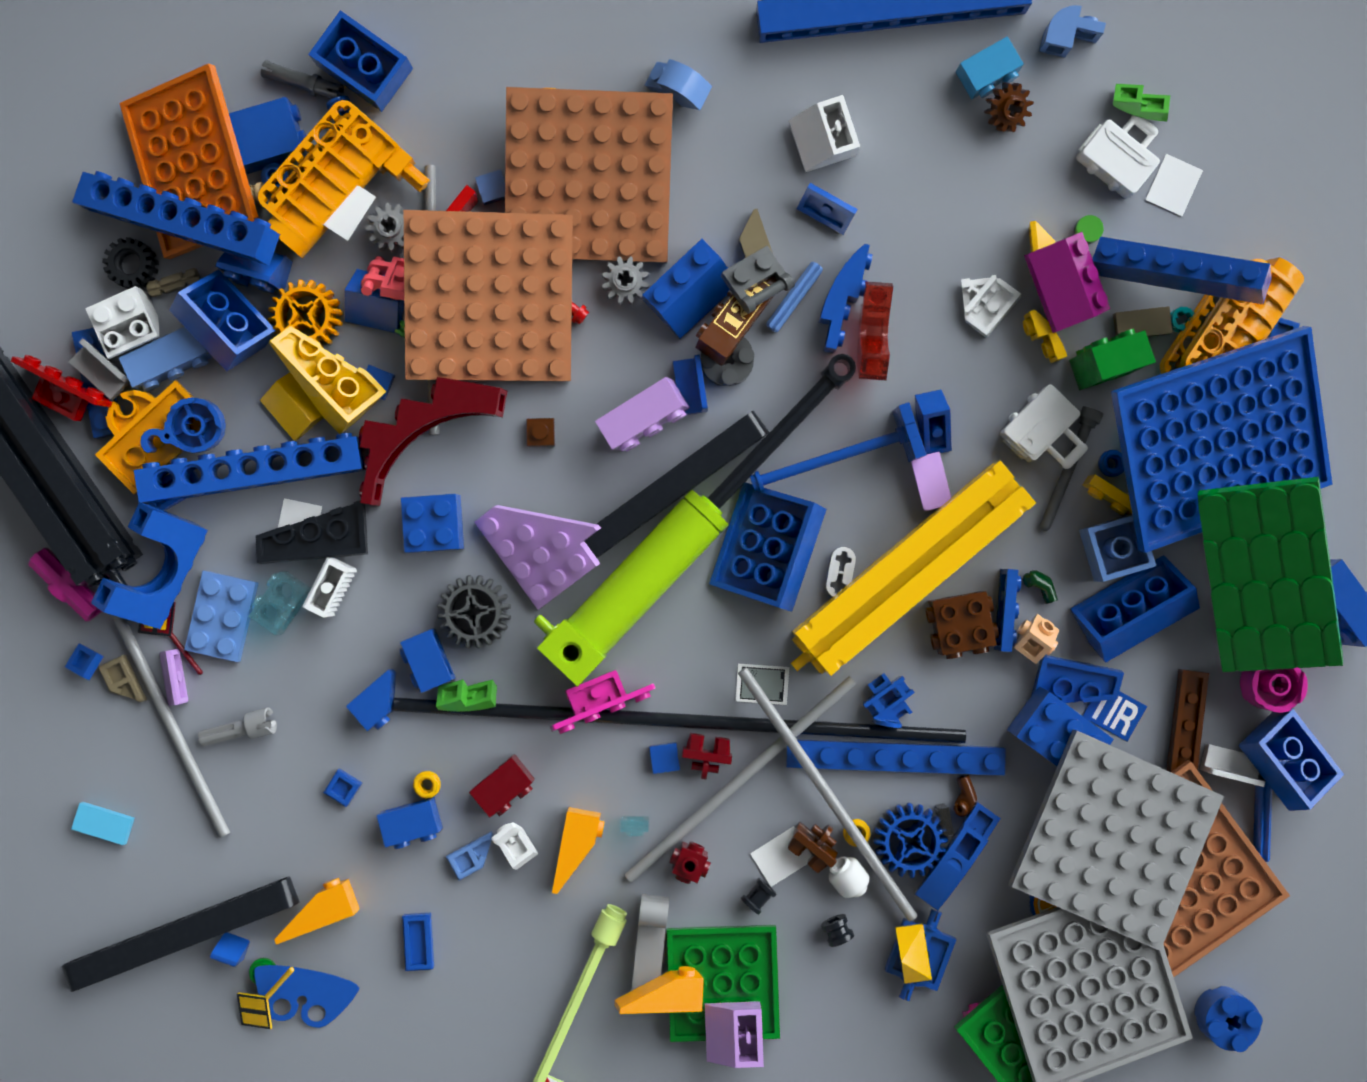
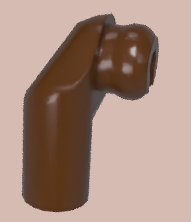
[953,775,977,817]

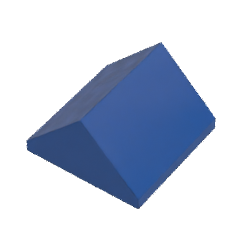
[345,269,404,333]

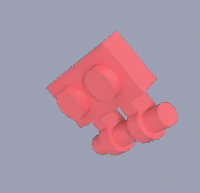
[361,256,404,300]

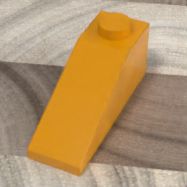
[552,807,605,894]
[274,878,360,945]
[614,966,704,1014]

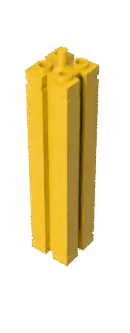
[791,460,1036,676]

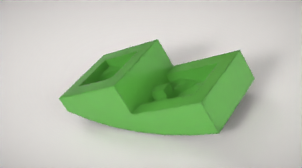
[1113,84,1171,122]
[436,679,497,712]

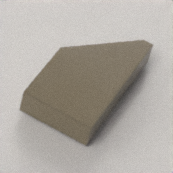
[739,209,773,258]
[98,655,147,702]

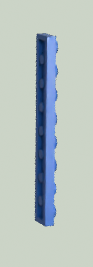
[786,739,1006,776]

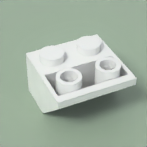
[789,95,860,173]
[85,286,160,359]

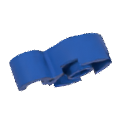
[140,397,226,453]

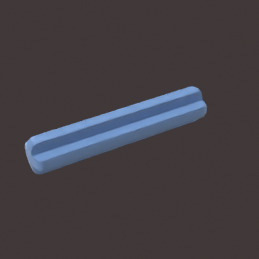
[766,262,823,333]

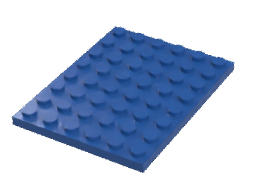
[1111,326,1333,553]

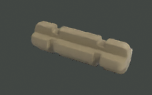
[146,268,201,298]

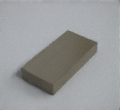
[1113,306,1173,337]

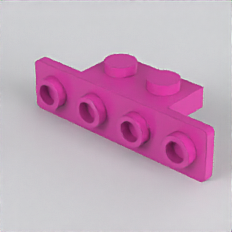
[550,670,655,734]

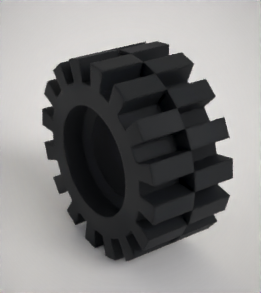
[102,237,159,289]

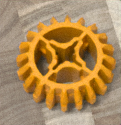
[268,279,343,348]

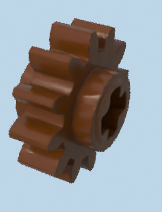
[984,82,1034,132]

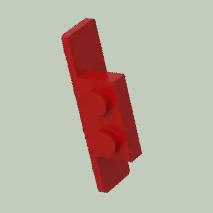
[11,355,113,421]

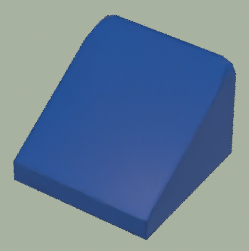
[210,932,250,967]

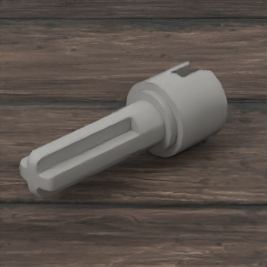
[198,707,277,746]

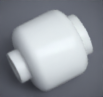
[829,856,870,898]

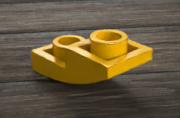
[1023,310,1068,363]

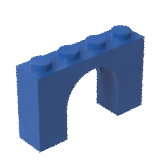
[91,502,208,629]

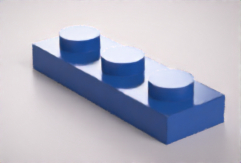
[994,569,1021,652]

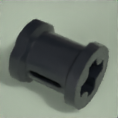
[741,878,777,915]

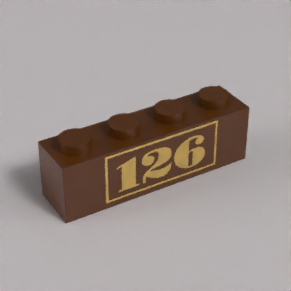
[695,276,777,366]

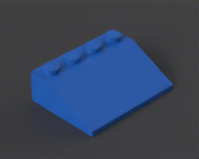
[709,482,827,612]

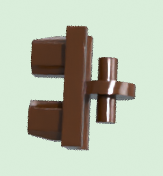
[788,822,838,873]

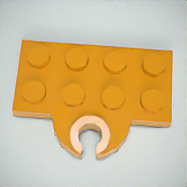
[95,380,201,495]

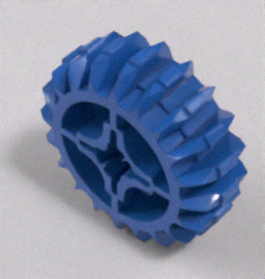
[873,803,948,878]

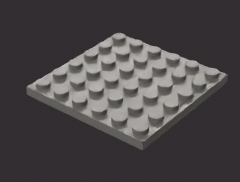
[1008,729,1224,951]
[986,907,1193,1082]

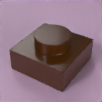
[527,418,555,447]

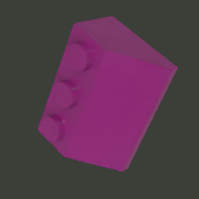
[1024,232,1110,333]

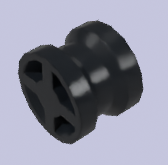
[821,914,855,947]

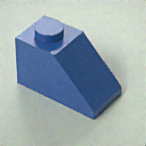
[915,389,952,455]
[346,669,397,731]

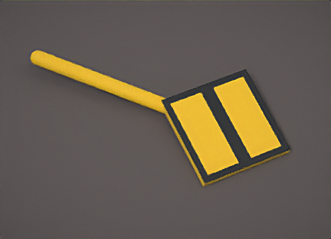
[237,967,294,1029]

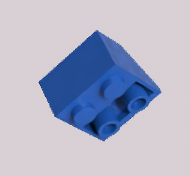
[215,252,293,294]

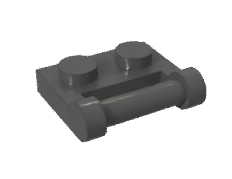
[721,246,795,314]

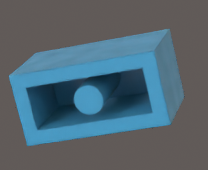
[956,36,1024,100]

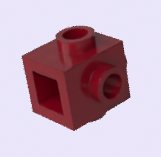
[669,841,711,884]

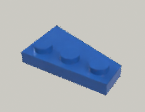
[1031,655,1124,704]

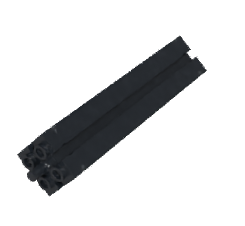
[0,347,143,587]

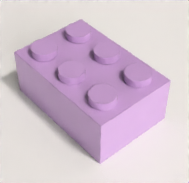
[595,377,690,452]

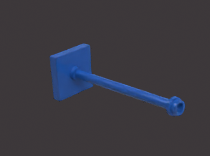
[750,402,926,492]

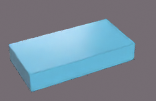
[71,802,135,845]

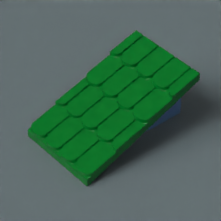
[1197,477,1343,672]

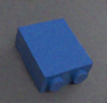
[229,97,308,174]

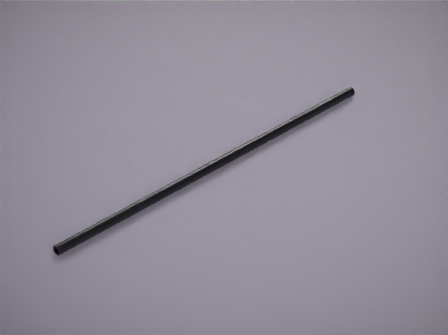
[393,698,966,743]

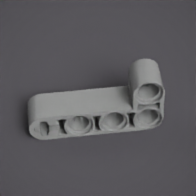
[631,894,669,991]

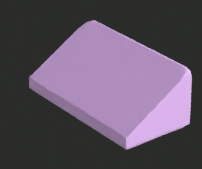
[911,452,951,511]
[160,649,188,706]

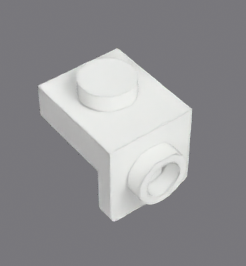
[491,822,538,870]

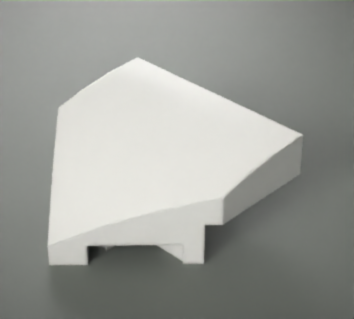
[961,275,1021,338]

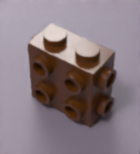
[925,591,999,659]

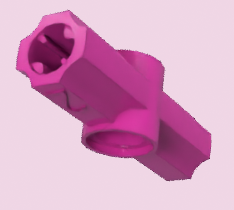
[28,548,102,621]

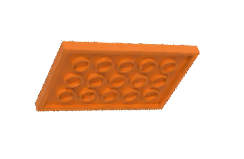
[119,63,259,259]

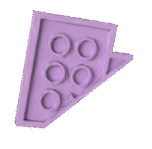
[474,505,601,610]

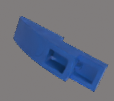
[818,244,873,353]
[915,802,1001,911]

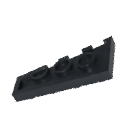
[256,500,368,564]

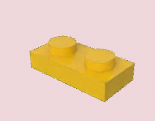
[1082,474,1132,515]

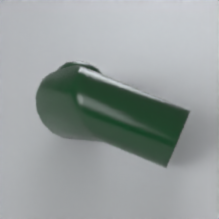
[1023,570,1058,604]

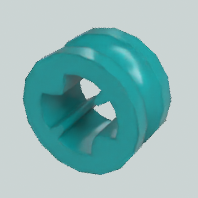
[1170,307,1195,332]

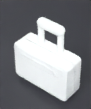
[1076,115,1160,199]
[1000,384,1088,469]

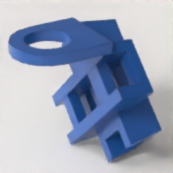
[863,673,915,728]

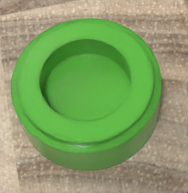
[1074,215,1104,244]

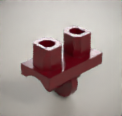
[682,733,732,780]

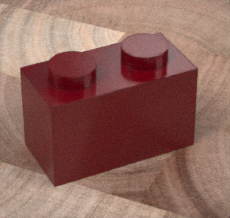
[469,754,535,818]

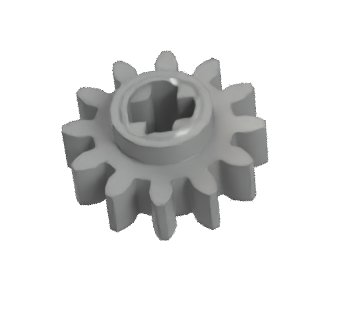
[365,202,404,253]
[602,256,649,305]

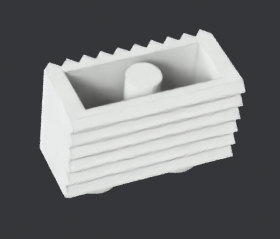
[302,557,357,618]

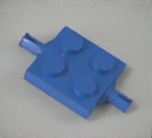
[885,908,956,1001]

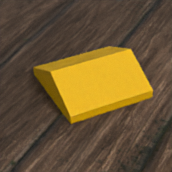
[260,372,324,441]

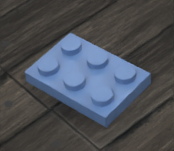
[184,570,259,662]

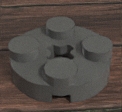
[701,337,754,386]

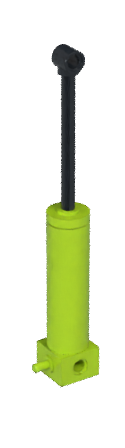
[534,354,856,687]

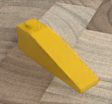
[269,326,386,434]

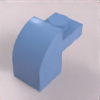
[1039,5,1106,58]
[645,59,712,110]

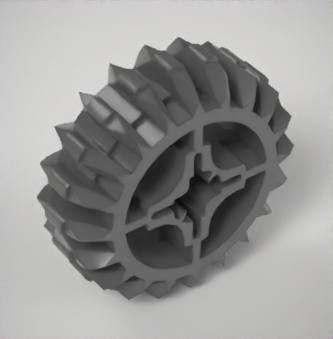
[437,575,511,648]

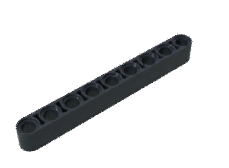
[585,410,769,558]
[61,876,300,992]

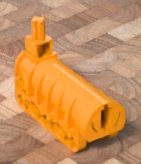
[258,100,430,259]
[1159,257,1304,374]

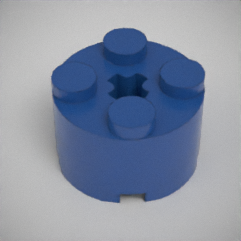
[1194,986,1263,1052]

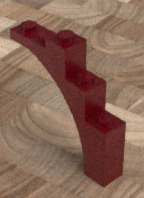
[359,377,508,506]

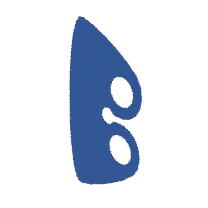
[255,965,359,1028]

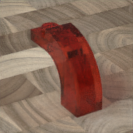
[857,281,893,381]

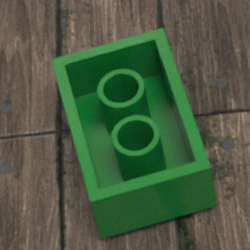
[1069,328,1156,391]

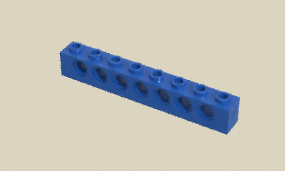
[72,171,280,266]
[134,433,365,504]

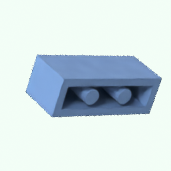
[119,327,213,392]

